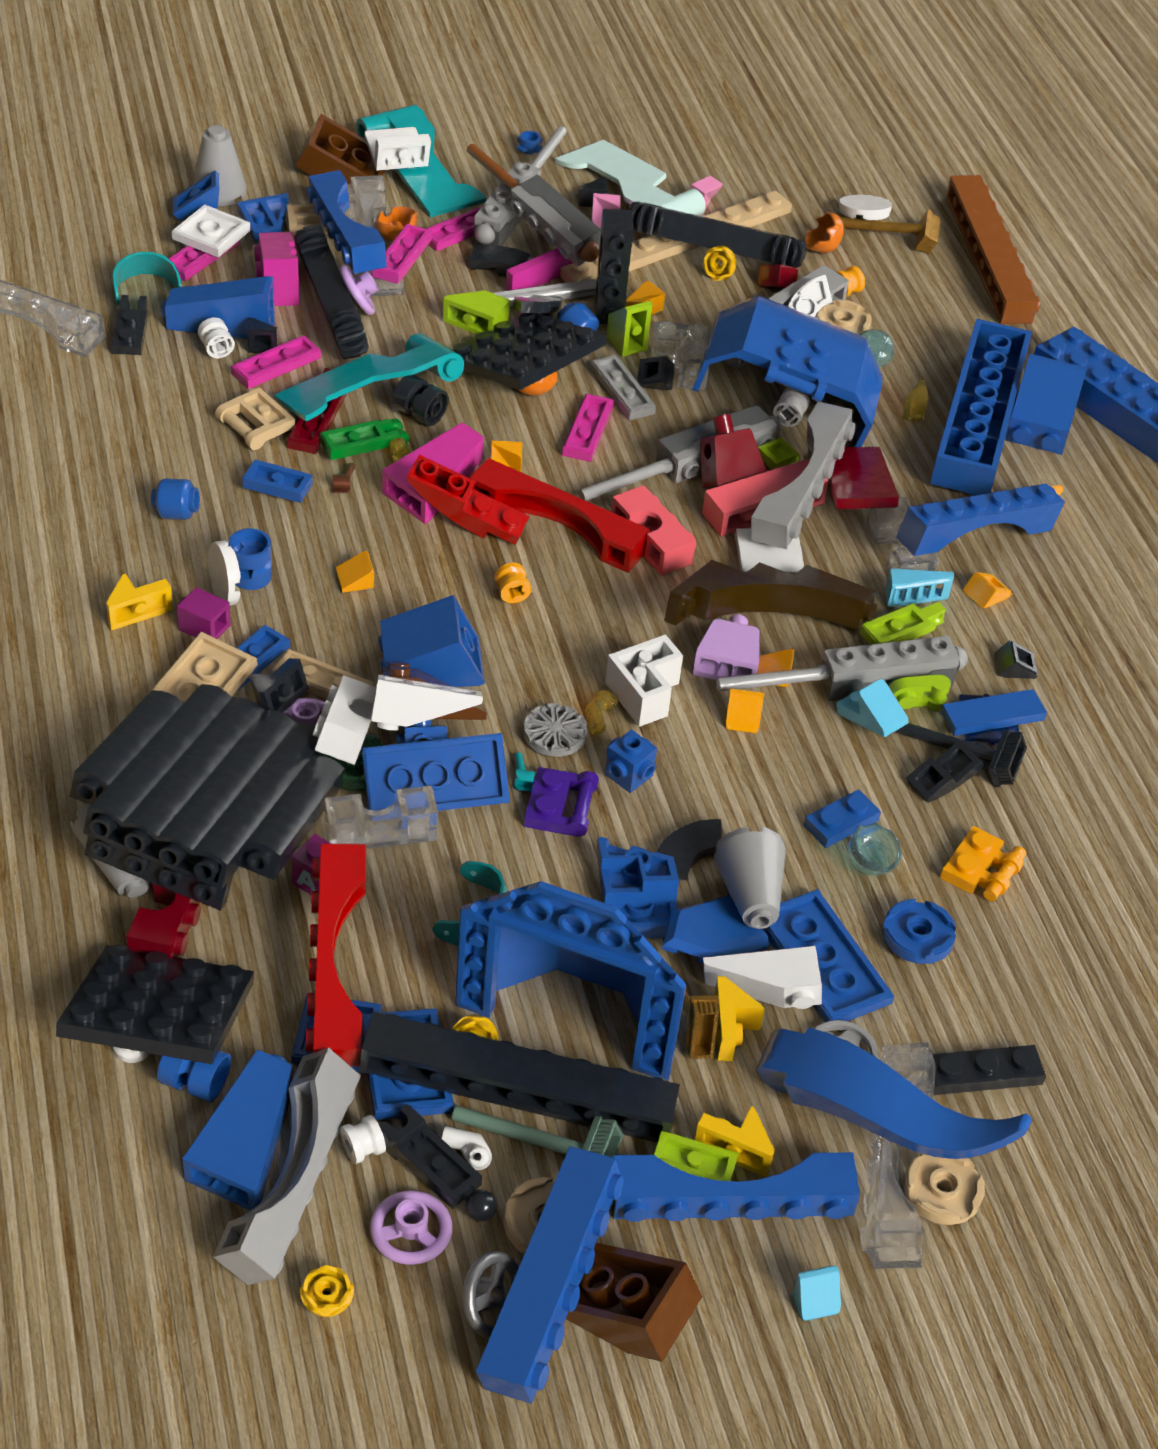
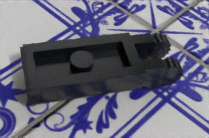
[111,295,148,355]

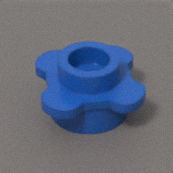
[517,131,543,154]

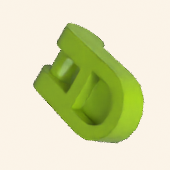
[889,675,951,711]

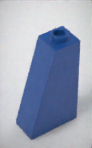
[161,276,275,339]
[183,1049,293,1211]

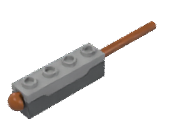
[467,144,601,267]

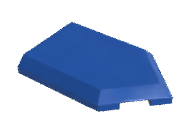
[662,895,769,963]

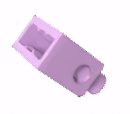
[693,614,760,680]

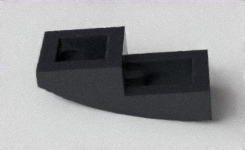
[468,245,532,277]
[906,740,985,803]

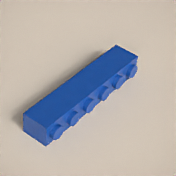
[476,1146,624,1404]

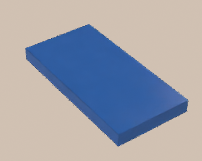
[361,733,510,819]
[763,889,894,1022]

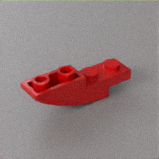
[406,454,530,545]

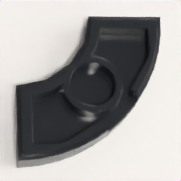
[513,295,562,313]
[657,819,722,880]

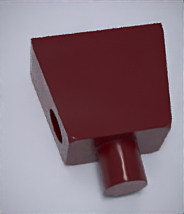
[700,413,766,488]

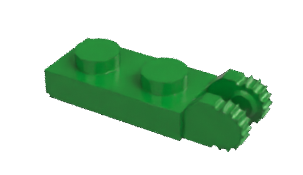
[320,418,410,460]

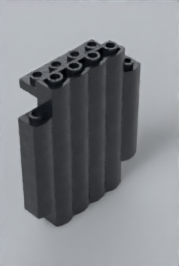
[70,684,345,911]

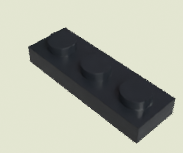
[923,1045,1046,1095]

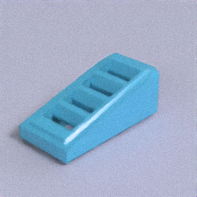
[885,569,954,607]

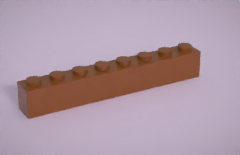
[946,175,1040,324]

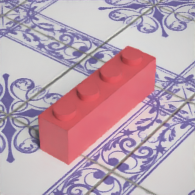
[702,459,829,537]

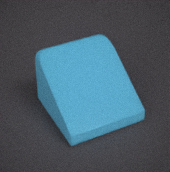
[792,1265,841,1321]

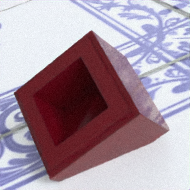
[758,265,798,288]

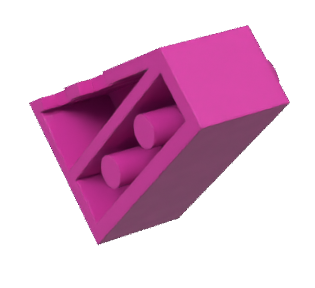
[254,232,299,306]

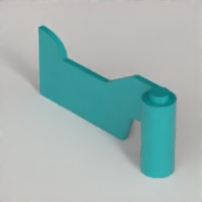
[356,104,487,218]
[274,333,464,422]

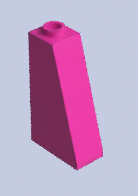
[382,422,484,524]

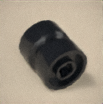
[392,375,449,427]

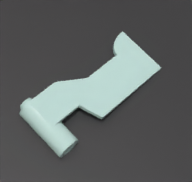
[555,140,705,215]

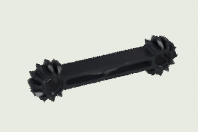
[630,201,807,268]
[295,225,369,359]

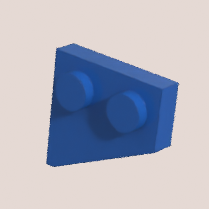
[237,193,289,242]

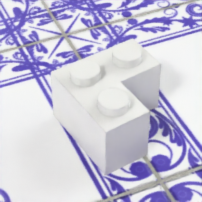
[605,634,683,727]

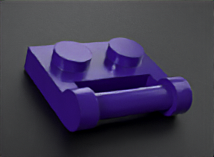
[524,767,599,837]

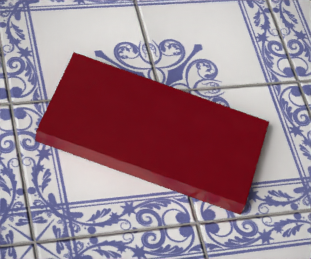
[828,447,899,509]

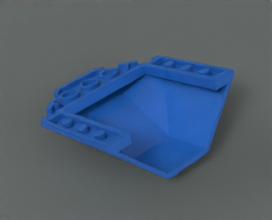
[455,881,687,1081]

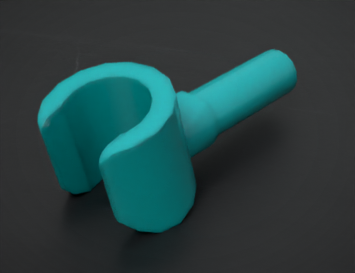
[514,752,535,792]

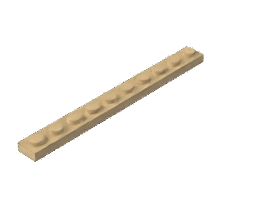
[560,191,792,282]

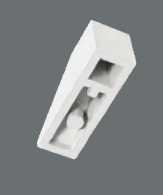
[371,675,483,730]
[703,946,822,1009]

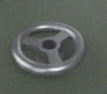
[462,1251,519,1338]

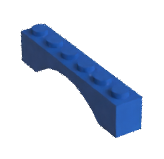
[306,170,387,274]
[896,483,1065,556]
[612,1152,860,1222]

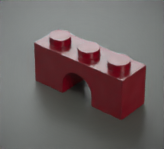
[126,883,201,959]

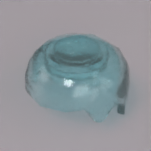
[859,329,894,368]
[848,822,902,876]

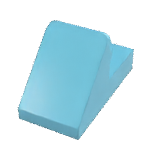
[836,679,908,737]

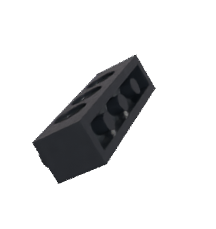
[594,209,633,324]

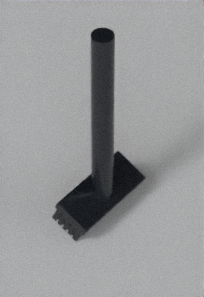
[894,723,1027,787]

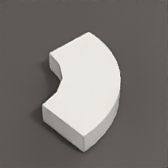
[787,275,832,317]

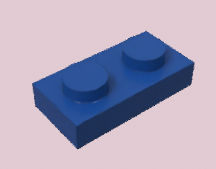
[242,459,313,503]
[803,789,881,848]

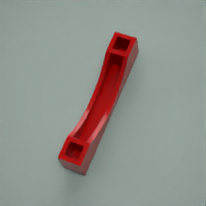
[469,458,650,573]
[306,844,366,1066]

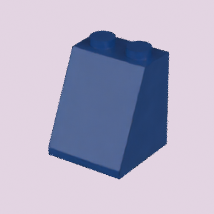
[1005,354,1087,455]
[378,595,485,687]

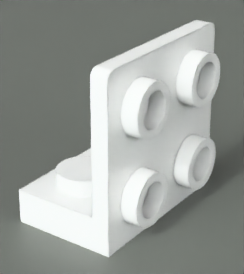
[364,127,431,171]

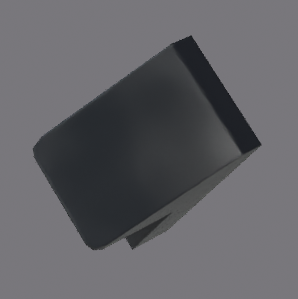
[249,658,309,713]

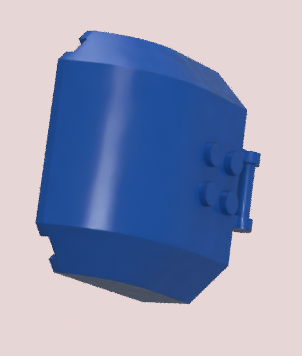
[692,295,883,447]

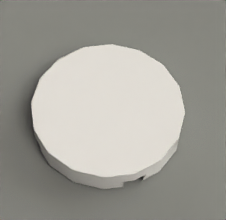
[839,195,892,220]
[208,540,240,606]

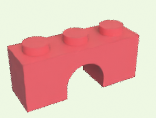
[611,485,696,576]

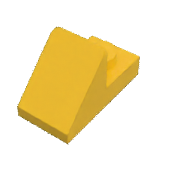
[106,573,173,631]
[714,976,765,1061]
[695,1106,775,1178]

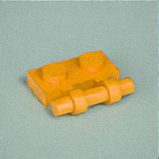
[940,826,1026,901]

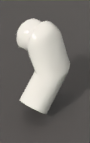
[442,1126,492,1170]

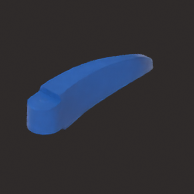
[756,1028,1032,1159]

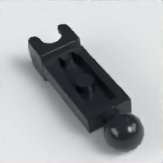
[379,1104,498,1222]

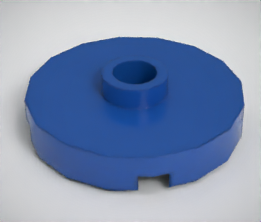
[882,899,956,964]

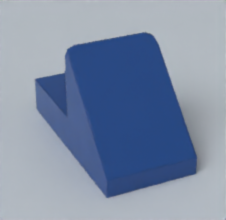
[173,170,219,221]

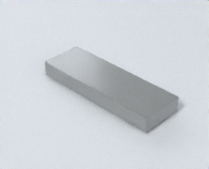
[590,355,656,421]

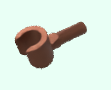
[333,463,355,493]

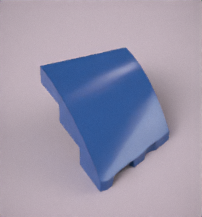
[597,837,679,938]

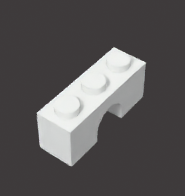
[313,675,376,765]

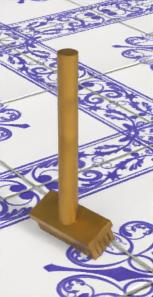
[840,209,940,254]
[682,991,719,1059]

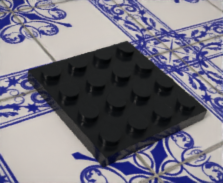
[452,312,607,390]
[56,945,254,1065]

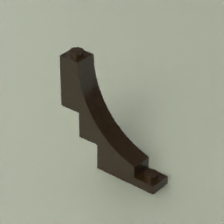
[664,560,877,630]

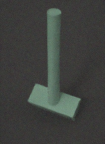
[452,1105,624,1157]

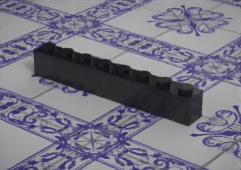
[359,1011,680,1143]

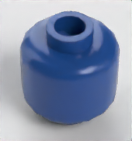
[557,302,599,331]
[151,478,200,520]

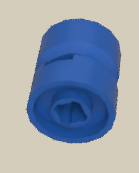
[228,528,272,590]
[157,1050,232,1102]

